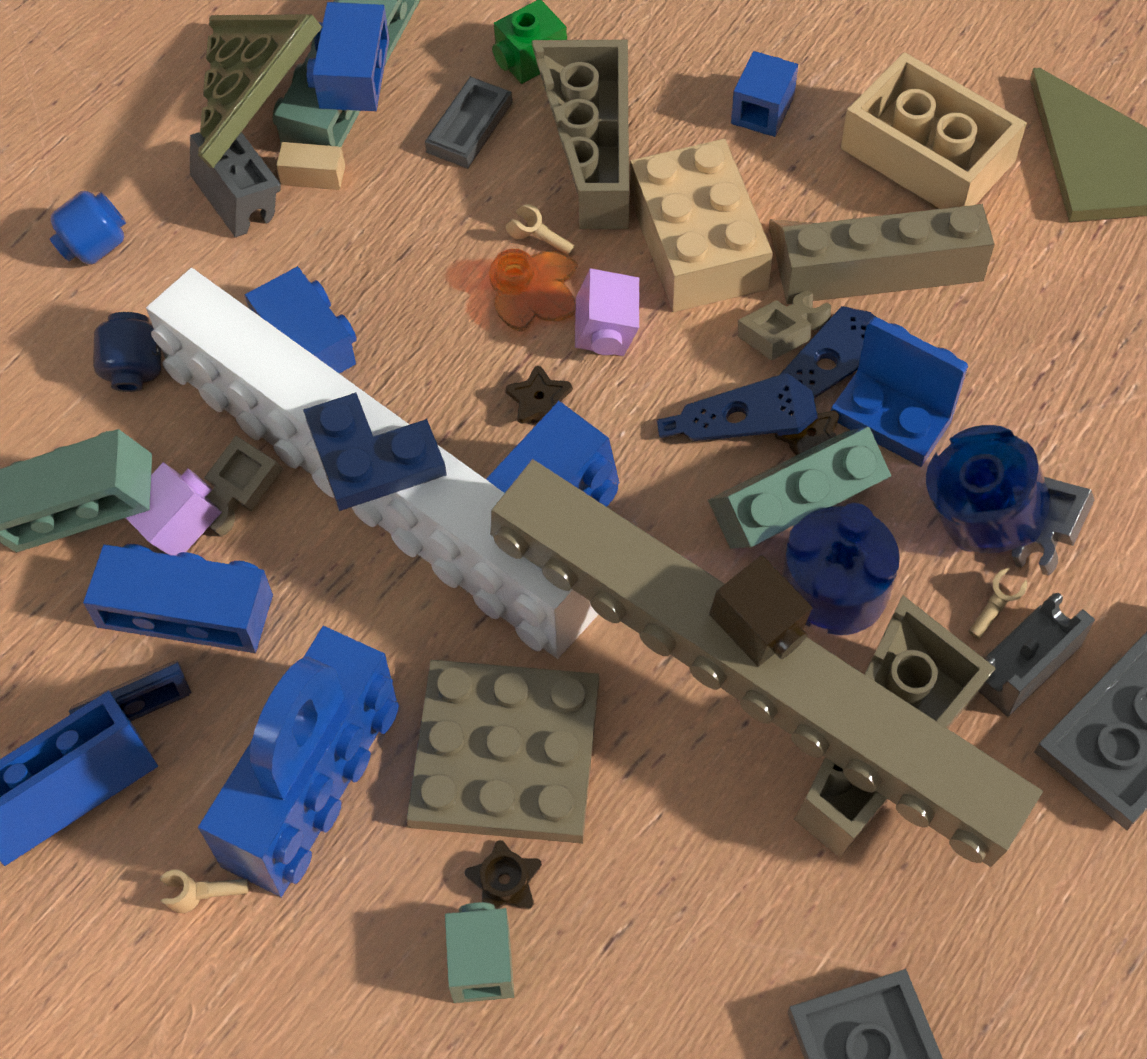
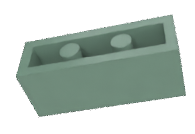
[708,427,891,548]
[0,429,152,553]

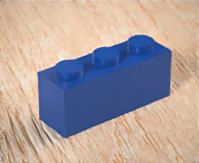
[83,544,273,653]
[0,690,158,866]

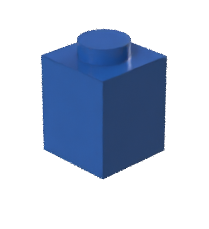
[731,51,798,137]

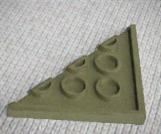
[198,14,322,168]
[1030,68,1147,222]

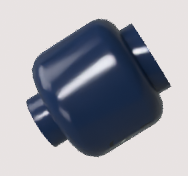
[93,312,162,392]

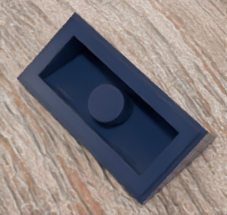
[69,660,192,722]

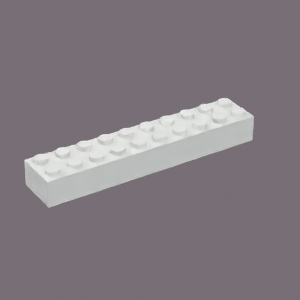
[146,267,599,659]

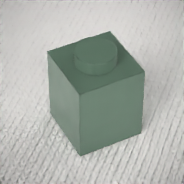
[445,902,514,1003]

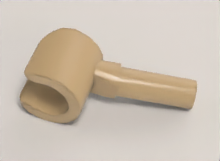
[506,204,575,256]
[968,568,1027,639]
[160,870,248,914]

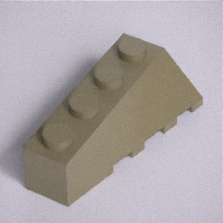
[532,40,629,229]
[769,204,995,304]
[794,595,996,858]

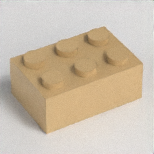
[840,52,1027,209]
[630,139,773,312]

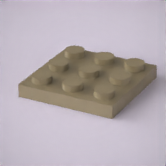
[406,660,599,844]

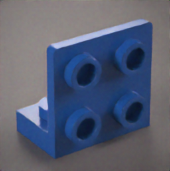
[831,317,968,467]

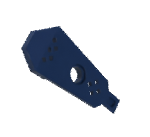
[780,306,876,411]
[657,373,818,442]

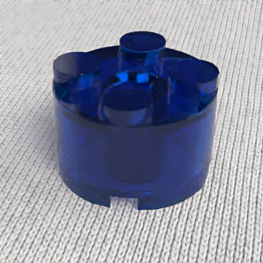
[926,425,1050,554]
[782,503,900,635]

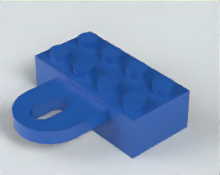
[198,626,399,898]

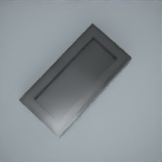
[425,76,512,169]

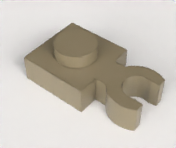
[738,291,831,360]
[204,436,283,537]

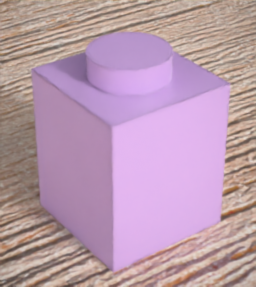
[575,268,639,356]
[126,462,222,556]

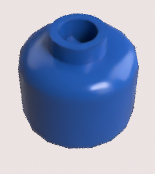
[49,191,127,265]

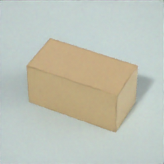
[276,142,345,190]

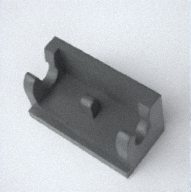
[190,132,281,237]
[979,593,1095,717]

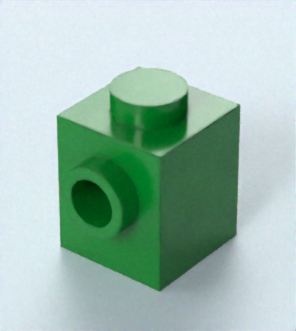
[492,0,567,84]

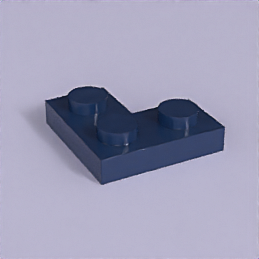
[303,393,447,511]

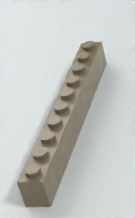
[490,459,1043,867]

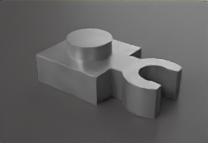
[1012,476,1094,576]

